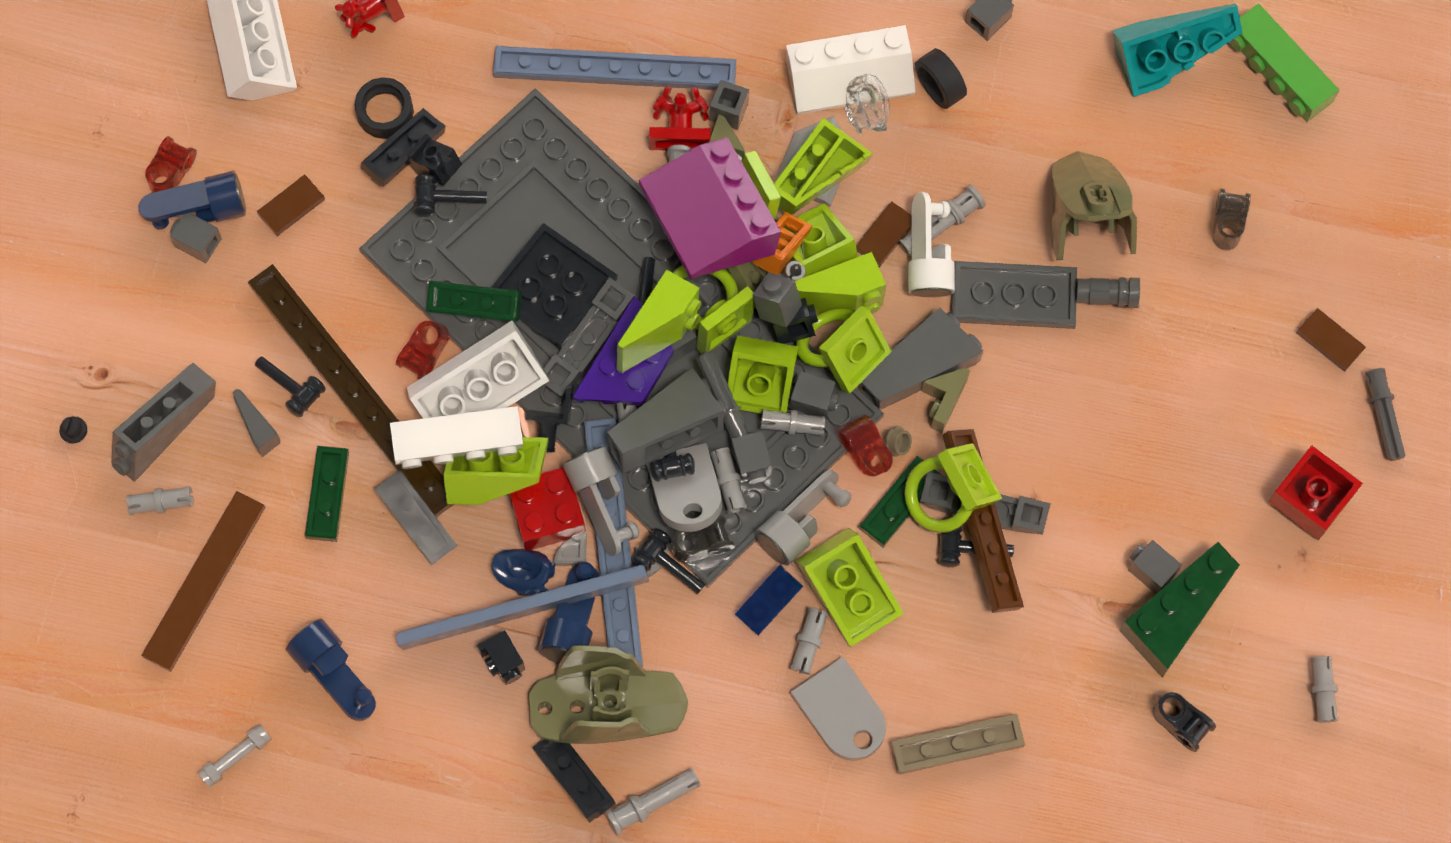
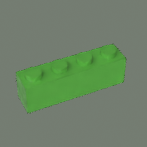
[1229,3,1339,122]

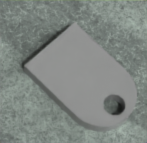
[646,443,722,532]
[790,657,886,761]

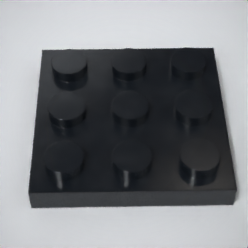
[491,223,618,349]

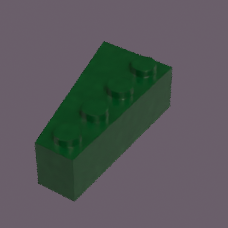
[1119,542,1240,678]

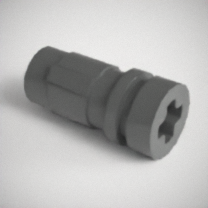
[1076,277,1140,308]

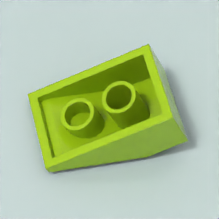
[795,252,886,314]
[617,270,701,373]
[443,437,549,505]
[796,528,904,647]

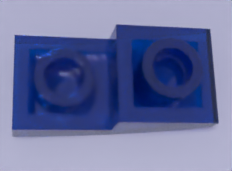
[735,565,803,635]

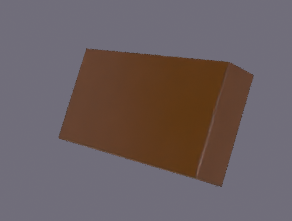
[257,174,325,236]
[856,201,912,268]
[1297,308,1366,372]

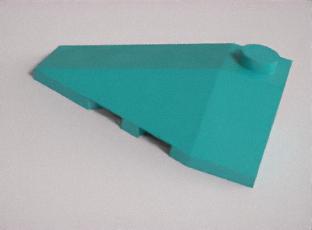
[1112,4,1243,97]

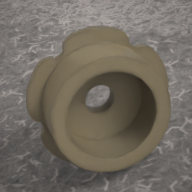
[883,426,912,457]

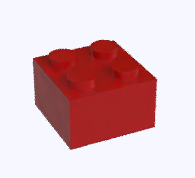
[1268,445,1363,541]
[509,467,586,550]

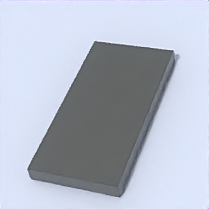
[952,261,1077,329]

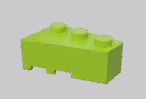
[774,118,873,215]

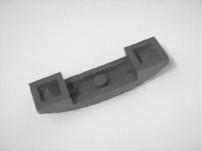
[543,277,635,397]
[920,472,1051,535]

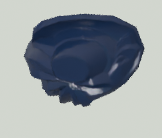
[491,549,556,596]

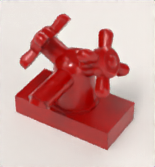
[335,0,405,38]
[649,87,711,151]

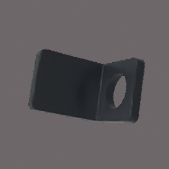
[525,384,574,452]

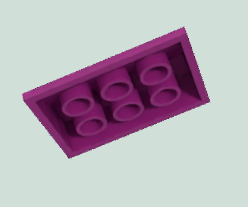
[638,137,781,279]

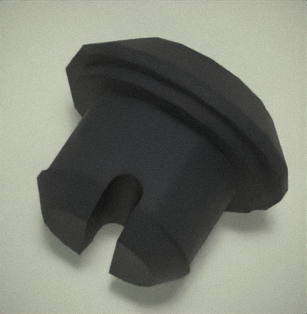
[59,416,88,443]

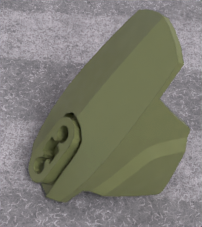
[1050,151,1137,261]
[529,646,688,744]

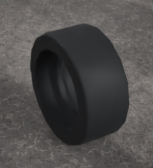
[915,48,967,109]
[354,77,414,139]

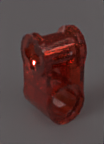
[145,136,197,193]
[395,321,450,380]
[838,414,893,477]

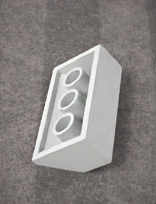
[207,0,297,100]
[786,25,916,115]
[407,321,549,419]
[390,406,523,469]

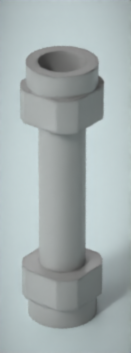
[197,724,272,788]

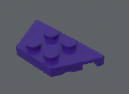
[573,297,674,406]

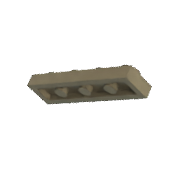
[891,714,1025,775]

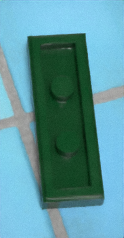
[426,281,522,322]
[305,446,349,542]
[859,456,942,548]

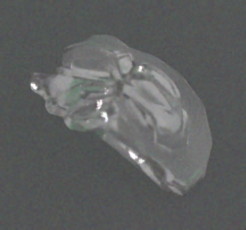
[844,74,890,135]

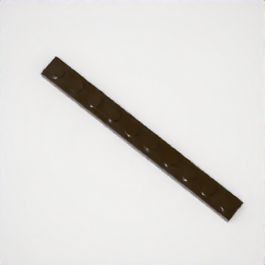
[248,264,454,518]

